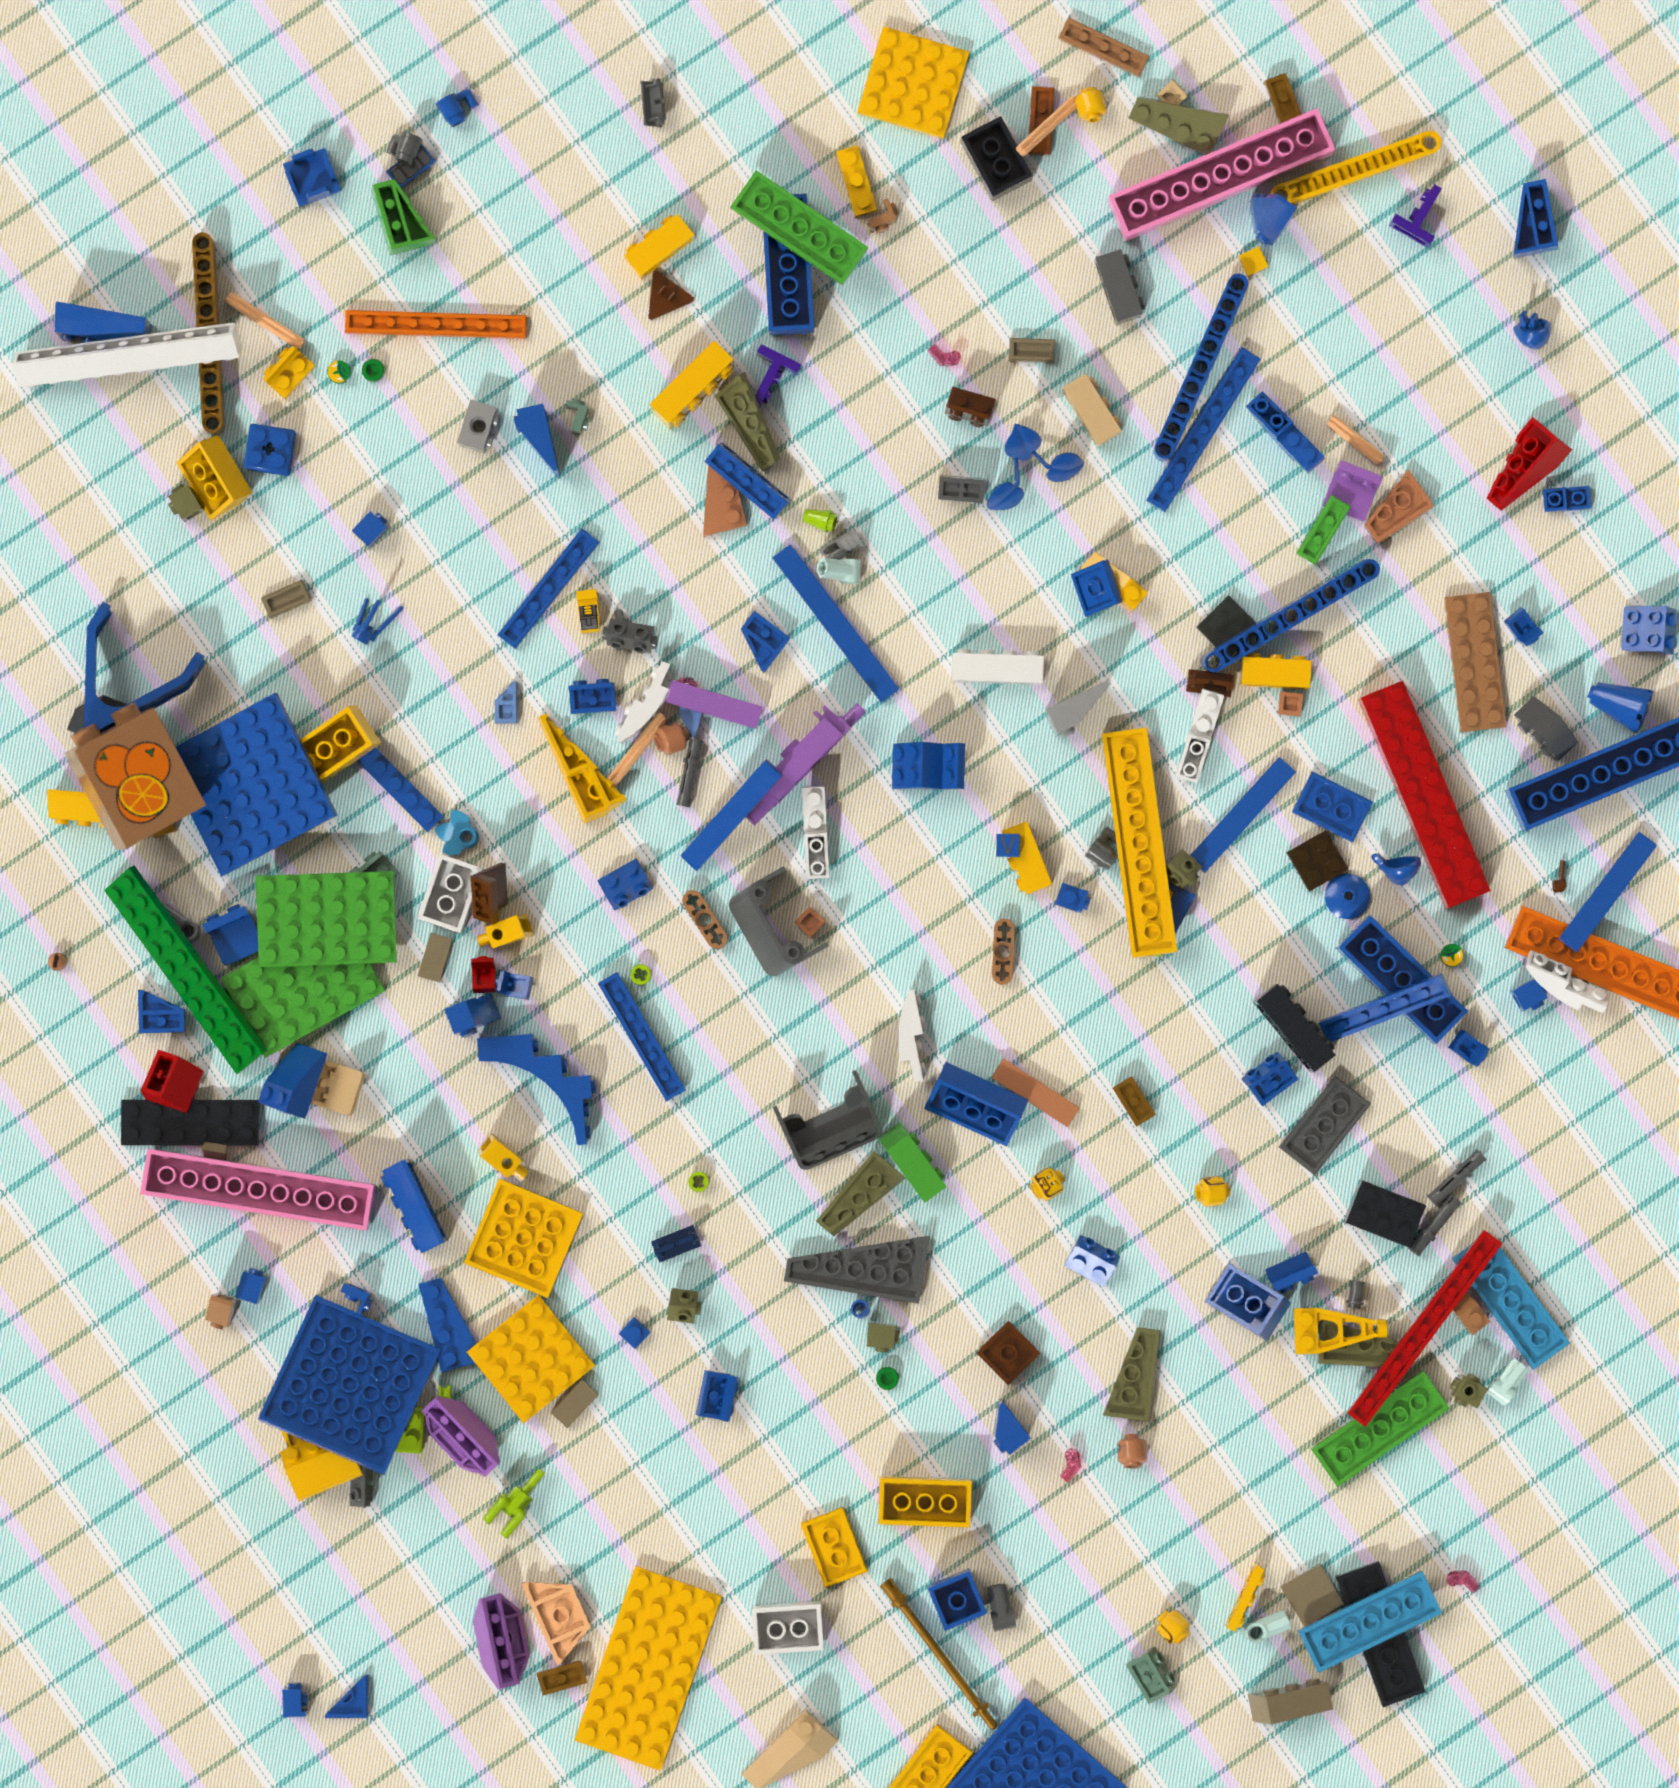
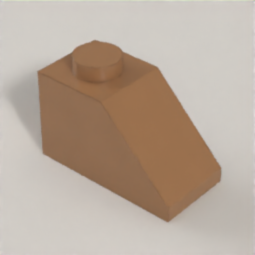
[1452,1292,1491,1335]
[205,1293,239,1330]

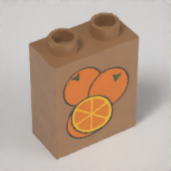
[64,702,206,850]

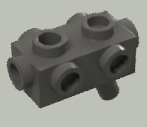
[602,609,658,654]

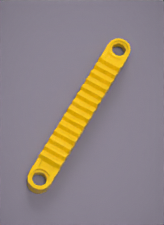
[1270,131,1442,205]

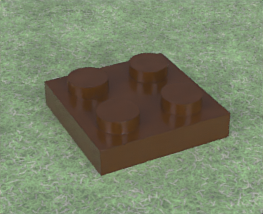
[976,1321,1040,1385]

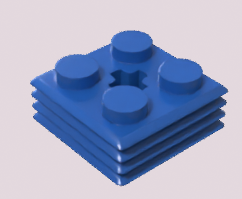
[244,424,296,476]

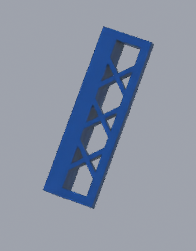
[704,443,792,520]

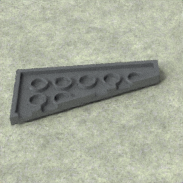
[784,1236,930,1304]

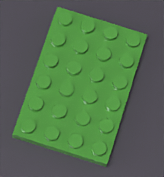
[256,871,397,967]
[220,958,385,1058]

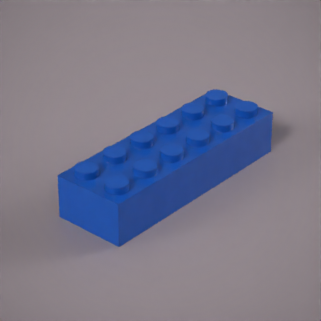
[763,193,814,336]
[1335,915,1468,1044]

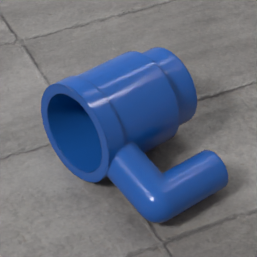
[436,89,479,127]

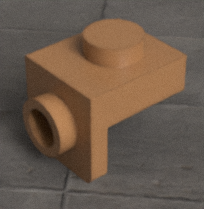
[867,198,899,234]

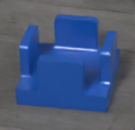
[283,148,342,207]

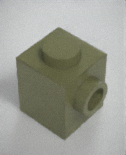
[168,484,204,522]
[866,1322,900,1353]

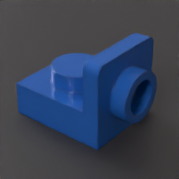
[1055,883,1091,913]
[340,1282,373,1315]

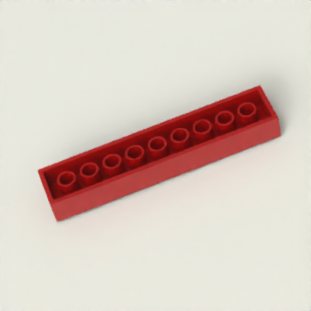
[1358,680,1491,909]

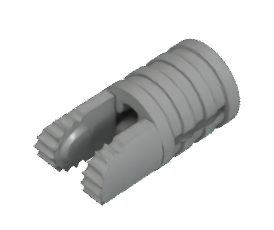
[819,528,864,560]

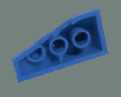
[1250,194,1297,246]

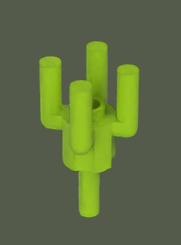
[483,1468,546,1539]

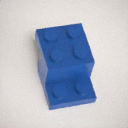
[892,742,965,790]

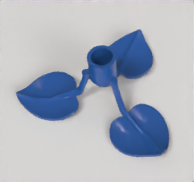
[986,424,1084,510]

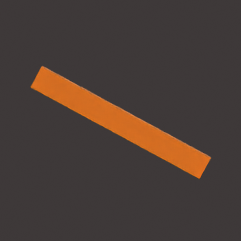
[345,310,527,339]

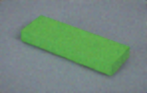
[1296,495,1351,565]

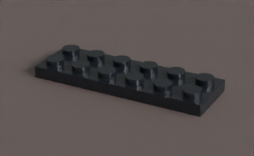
[121,1100,259,1146]
[1335,1561,1426,1707]

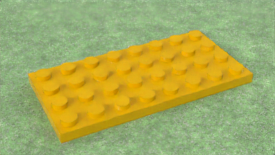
[574,1566,722,1771]

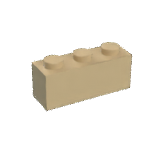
[1062,373,1122,448]

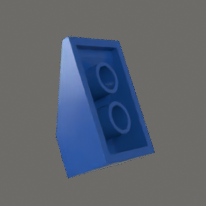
[513,404,560,477]
[258,1043,327,1119]
[1204,1264,1291,1341]

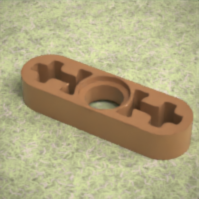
[682,890,728,949]
[992,918,1015,985]

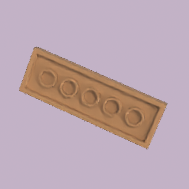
[1444,592,1506,733]

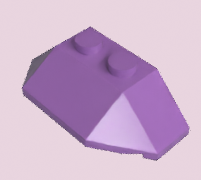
[422,1396,500,1476]
[473,1593,530,1689]

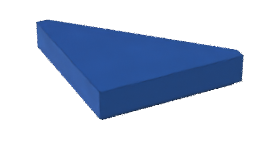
[325,1674,368,1718]

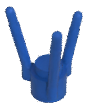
[352,598,403,645]

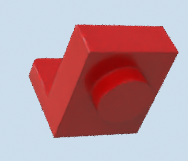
[471,956,496,993]

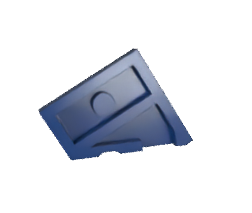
[741,611,791,673]
[138,989,186,1034]

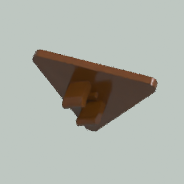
[648,270,694,320]

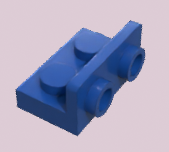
[1242,1052,1298,1106]

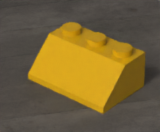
[176,435,253,521]
[47,789,104,828]
[280,1441,363,1501]

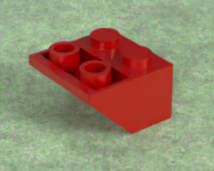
[140,1050,205,1113]

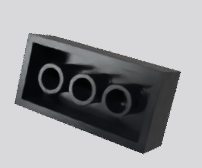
[1253,984,1336,1073]

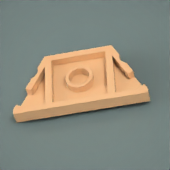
[522,1582,591,1665]

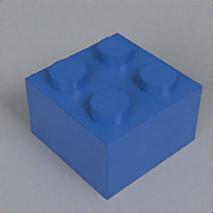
[927,1568,987,1631]

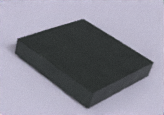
[1196,595,1256,656]

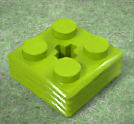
[395,1406,425,1454]

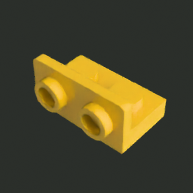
[263,345,316,400]

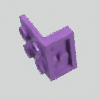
[1322,460,1383,522]

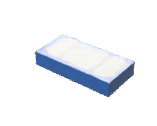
[386,144,436,189]

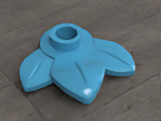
[434,810,479,856]

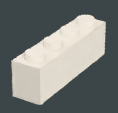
[951,649,1044,685]

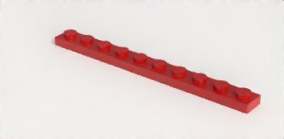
[1346,1230,1503,1427]

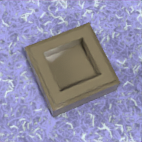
[203,1142,228,1160]

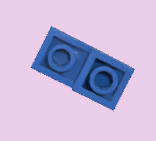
[1543,486,1592,512]

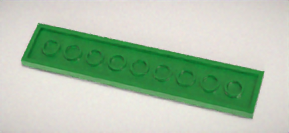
[104,865,267,1075]

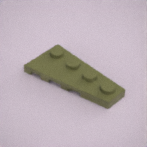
[1128,96,1230,155]
[715,372,781,472]
[816,1151,906,1236]
[1318,1320,1398,1367]
[1103,1327,1160,1422]

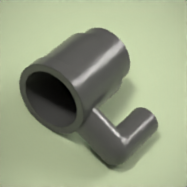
[386,132,423,165]
[1085,827,1118,870]

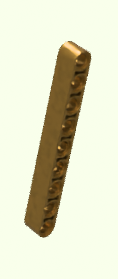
[192,232,225,436]

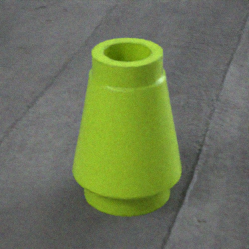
[803,509,838,533]

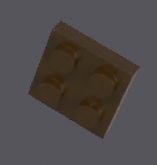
[1286,830,1348,892]

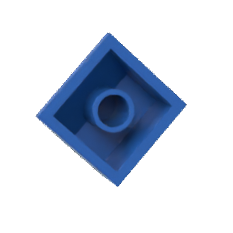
[993,1399,1031,1455]

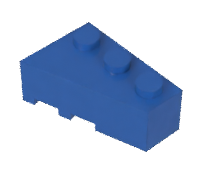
[1513,179,1559,259]
[444,993,502,1038]

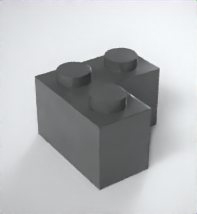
[1514,696,1578,761]

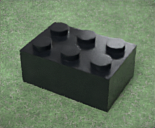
[960,116,1033,202]
[1343,1180,1426,1248]

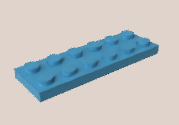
[1451,1232,1570,1370]
[1298,1571,1442,1673]

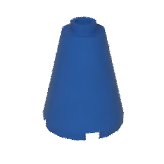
[1587,682,1654,733]

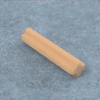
[1327,415,1385,465]

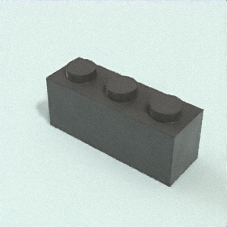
[1094,249,1145,325]

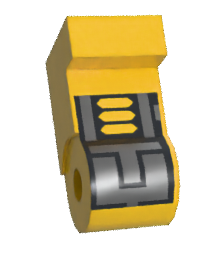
[576,589,600,634]

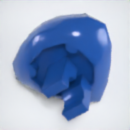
[1513,311,1552,349]

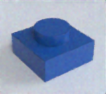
[619,1317,651,1349]

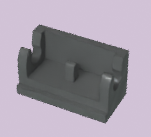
[938,475,985,503]

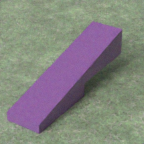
[665,680,763,729]

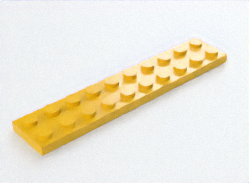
[1102,727,1177,958]

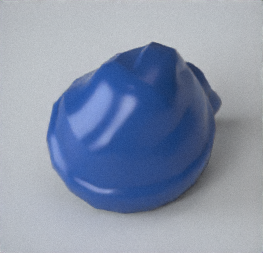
[1371,853,1421,886]

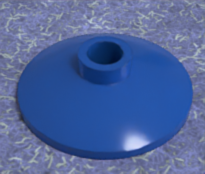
[1325,874,1370,919]

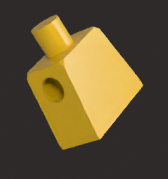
[477,914,534,949]
[478,1134,529,1182]

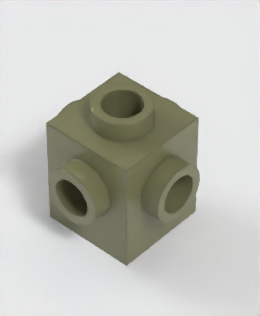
[1166,849,1202,890]
[667,1288,702,1324]
[1450,1373,1488,1409]

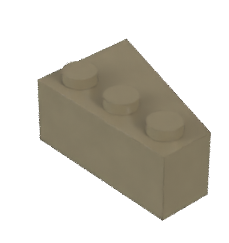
[1248,1678,1333,1725]

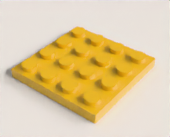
[857,26,969,139]
[464,1178,584,1298]
[467,1295,595,1424]

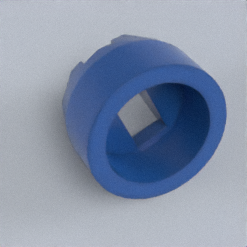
[851,1300,870,1319]

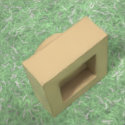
[1156,79,1188,105]

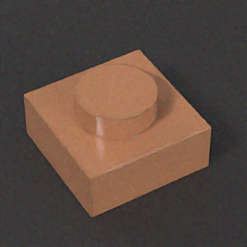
[1277,691,1303,717]
[794,906,826,938]

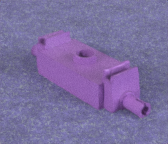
[746,703,866,826]

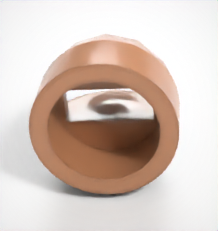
[48,953,67,971]

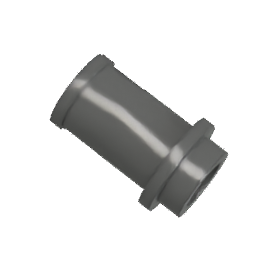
[1346,1280,1365,1309]

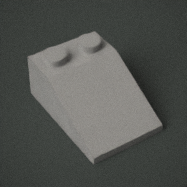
[1044,680,1110,738]

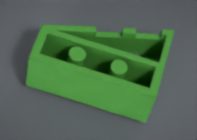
[371,179,435,256]
[878,1122,947,1203]

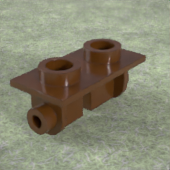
[1186,669,1234,697]

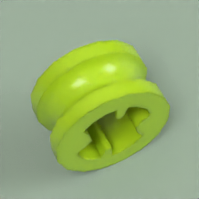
[630,964,651,985]
[688,1171,709,1192]
[439,1385,452,1399]

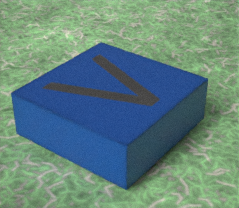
[996,834,1019,857]

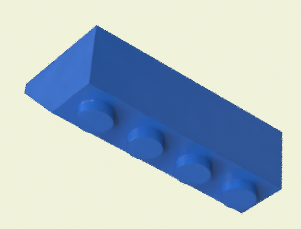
[55,301,152,343]
[924,1062,1028,1147]
[381,1158,448,1253]

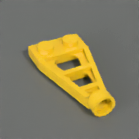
[1293,1308,1387,1354]

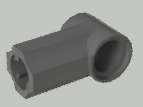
[164,904,201,943]
[987,1583,1017,1632]

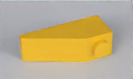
[1080,552,1148,613]

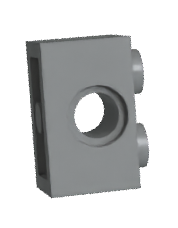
[457,399,500,454]

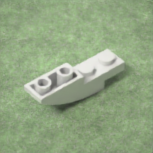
[614,661,671,743]
[1175,688,1224,783]
[802,785,829,879]
[1526,950,1610,1013]
[898,989,927,1082]

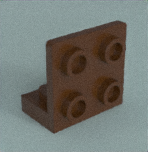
[945,387,996,428]
[470,862,508,925]

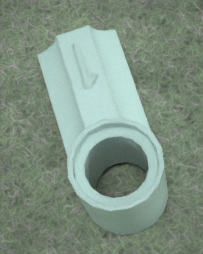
[816,558,861,584]
[1486,1358,1529,1406]
[1244,1610,1291,1644]

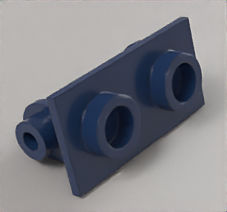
[651,1225,702,1263]

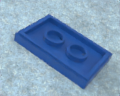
[1292,771,1373,843]

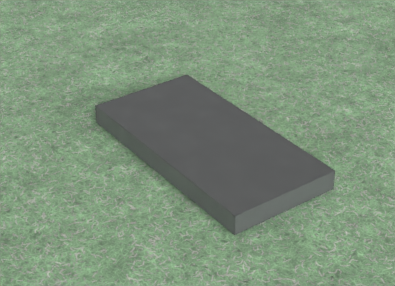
[1278,1076,1371,1175]

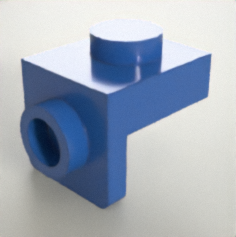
[1503,607,1543,647]
[495,970,534,1000]
[1448,1029,1490,1067]

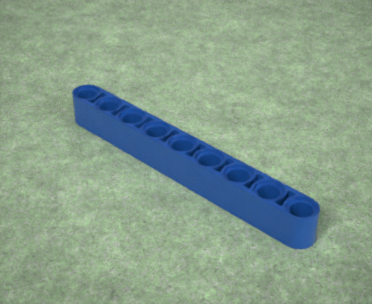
[1153,273,1248,462]
[1201,559,1380,672]

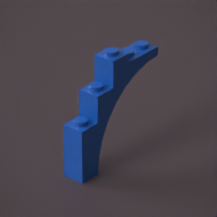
[477,1034,597,1145]

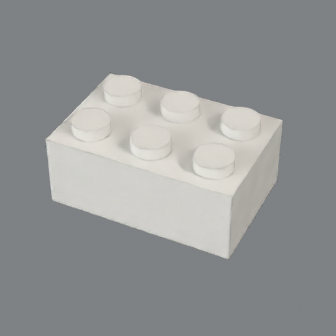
[417,854,485,934]
[752,1601,824,1655]

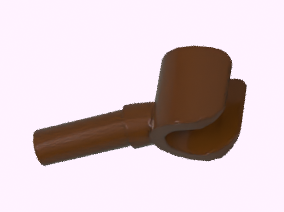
[1552,860,1567,893]

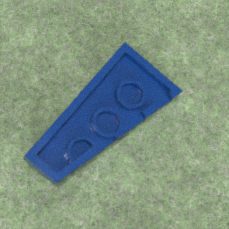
[418,1278,477,1373]

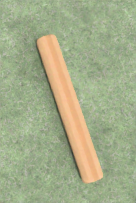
[1016,95,1077,156]
[225,292,305,350]
[607,712,668,788]

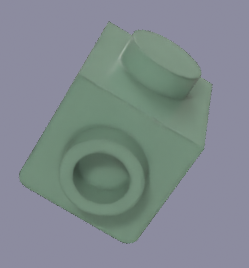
[565,398,590,436]

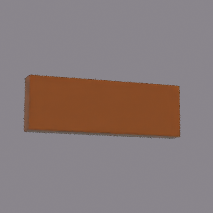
[1028,86,1055,156]

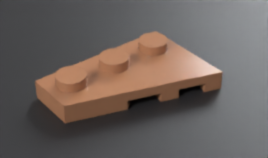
[703,465,747,537]
[1364,469,1434,545]

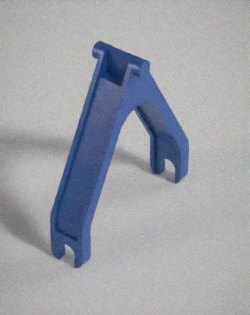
[84,602,205,733]

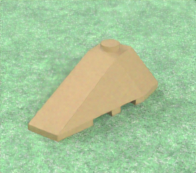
[741,1708,838,1788]

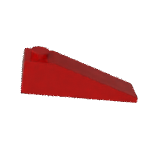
[1487,417,1572,511]

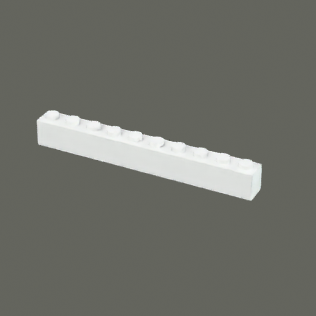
[11,322,242,387]

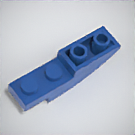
[1246,391,1325,474]

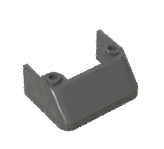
[729,866,829,976]
[772,1070,883,1170]

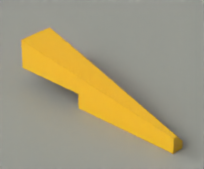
[538,714,626,824]

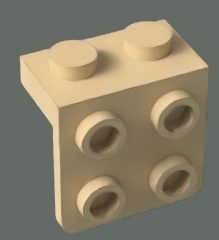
[311,1060,365,1116]

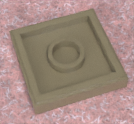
[1281,1563,1344,1627]

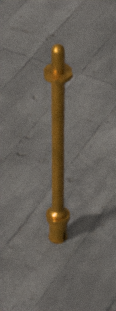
[879,1577,997,1730]

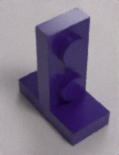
[1389,184,1442,248]
[755,344,802,408]

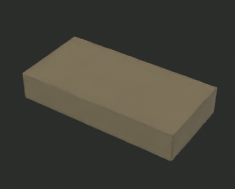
[1009,338,1055,363]
[261,580,312,619]
[418,932,453,982]
[551,1379,599,1428]

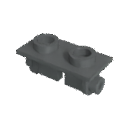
[640,79,667,128]
[349,1465,373,1507]

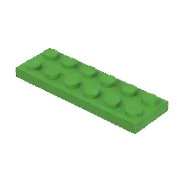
[730,170,869,286]
[1311,1370,1450,1487]

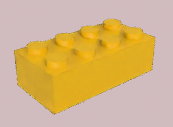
[650,340,734,430]
[300,705,381,784]
[878,1476,972,1528]

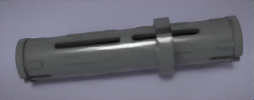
[676,738,704,808]
[1427,1149,1487,1206]
[1408,1194,1462,1257]

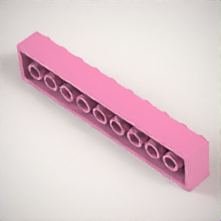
[1107,108,1335,242]
[140,1148,376,1231]

